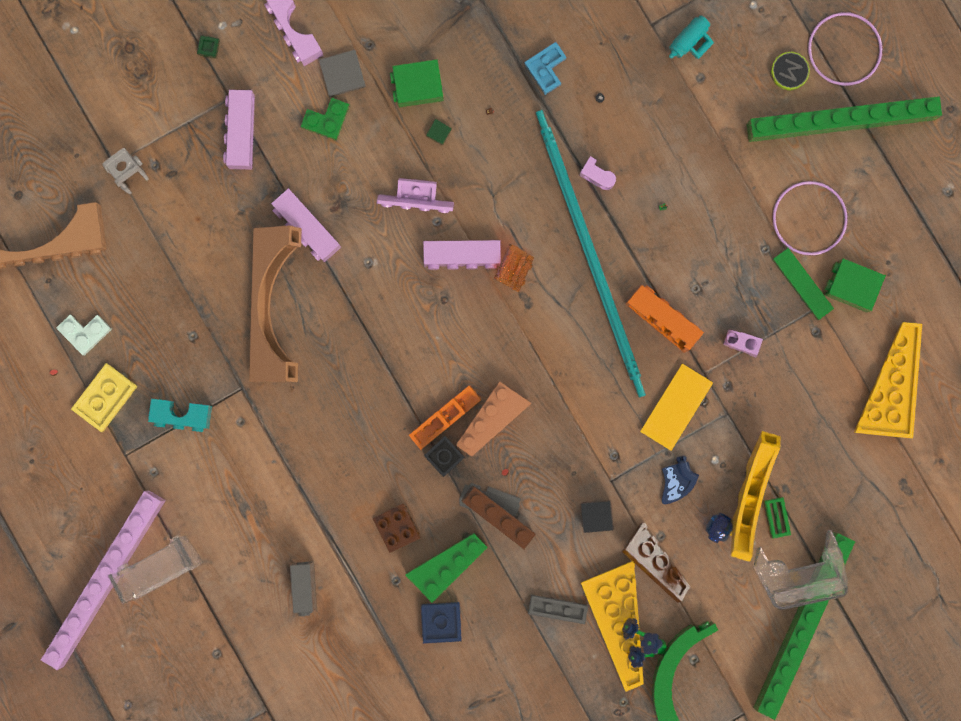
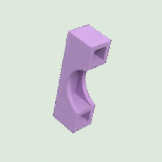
[264,0,323,66]

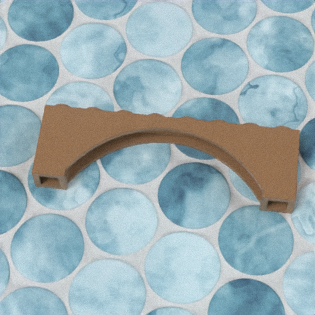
[0,202,107,269]
[249,225,302,383]

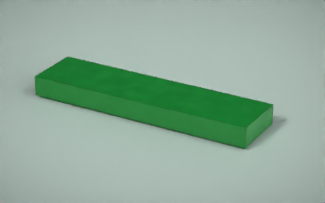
[772,248,834,321]

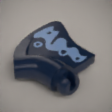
[662,455,699,505]

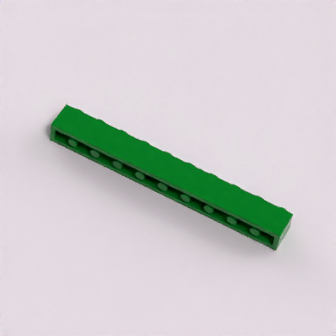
[746,96,942,142]
[753,532,856,720]

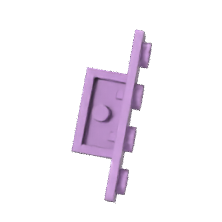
[377,178,454,213]

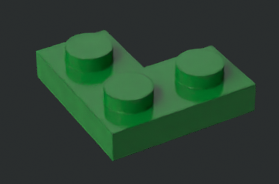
[301,98,350,141]

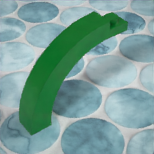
[652,621,718,721]

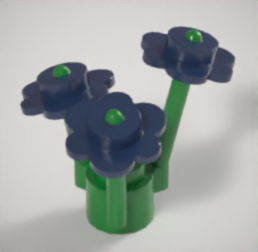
[622,618,667,668]

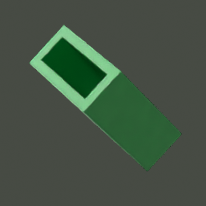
[390,59,444,108]
[824,258,886,313]

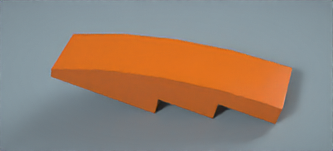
[409,385,482,450]

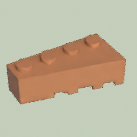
[456,382,532,456]

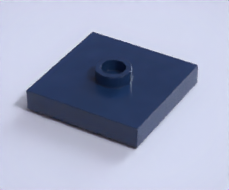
[421,602,462,644]

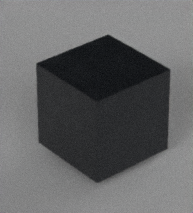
[424,436,465,477]
[581,500,614,533]

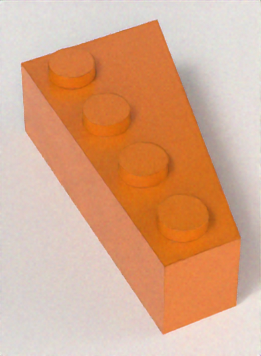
[625,285,704,353]

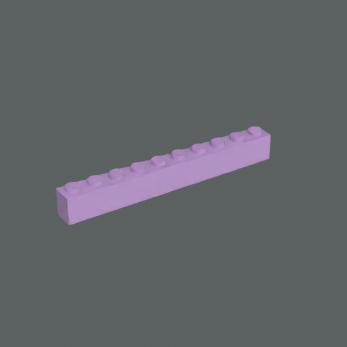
[41,491,166,670]

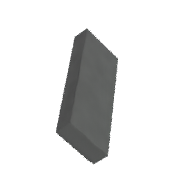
[528,594,588,624]

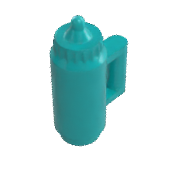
[669,15,714,59]

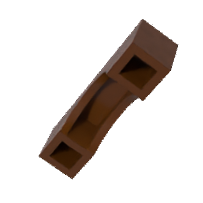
[461,485,536,549]

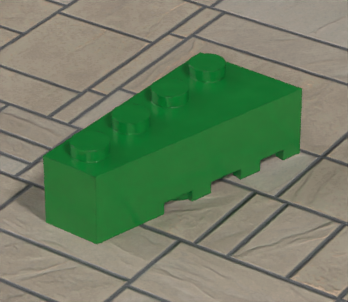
[405,533,488,603]

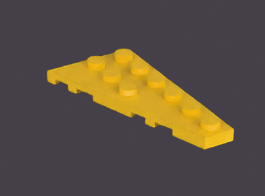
[854,322,922,438]
[580,561,644,692]

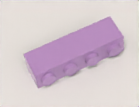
[223,90,255,170]
[271,188,341,262]
[424,240,501,270]

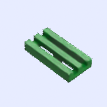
[764,497,791,539]

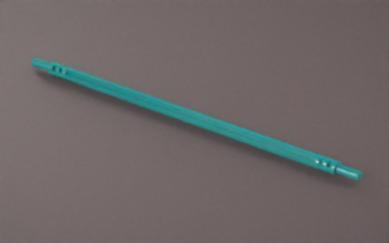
[536,110,646,398]

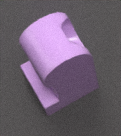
[579,156,616,190]
[723,330,763,357]

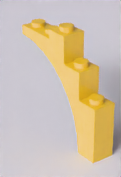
[730,431,781,562]

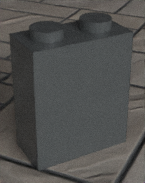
[290,561,317,616]

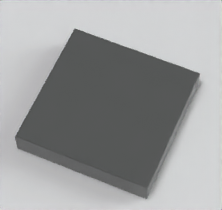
[319,50,366,97]

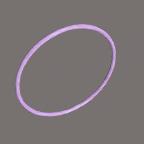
[808,13,882,86]
[773,181,847,255]

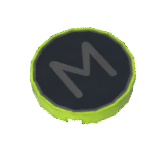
[771,52,810,91]

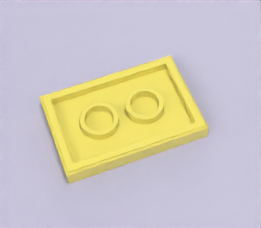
[71,363,138,432]

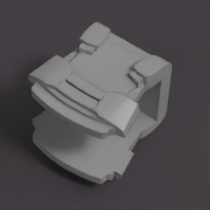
[102,148,149,194]

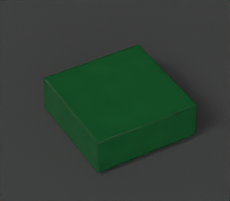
[197,35,220,59]
[426,119,452,146]

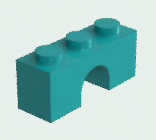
[148,399,212,432]

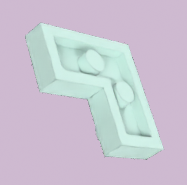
[56,315,112,356]

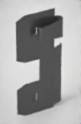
[459,483,521,518]

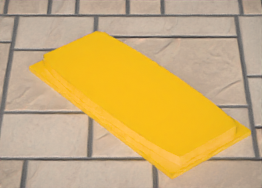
[640,364,713,451]

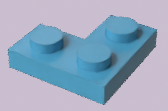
[524,42,566,95]

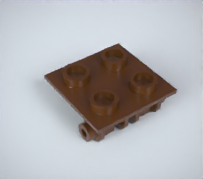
[373,503,420,553]

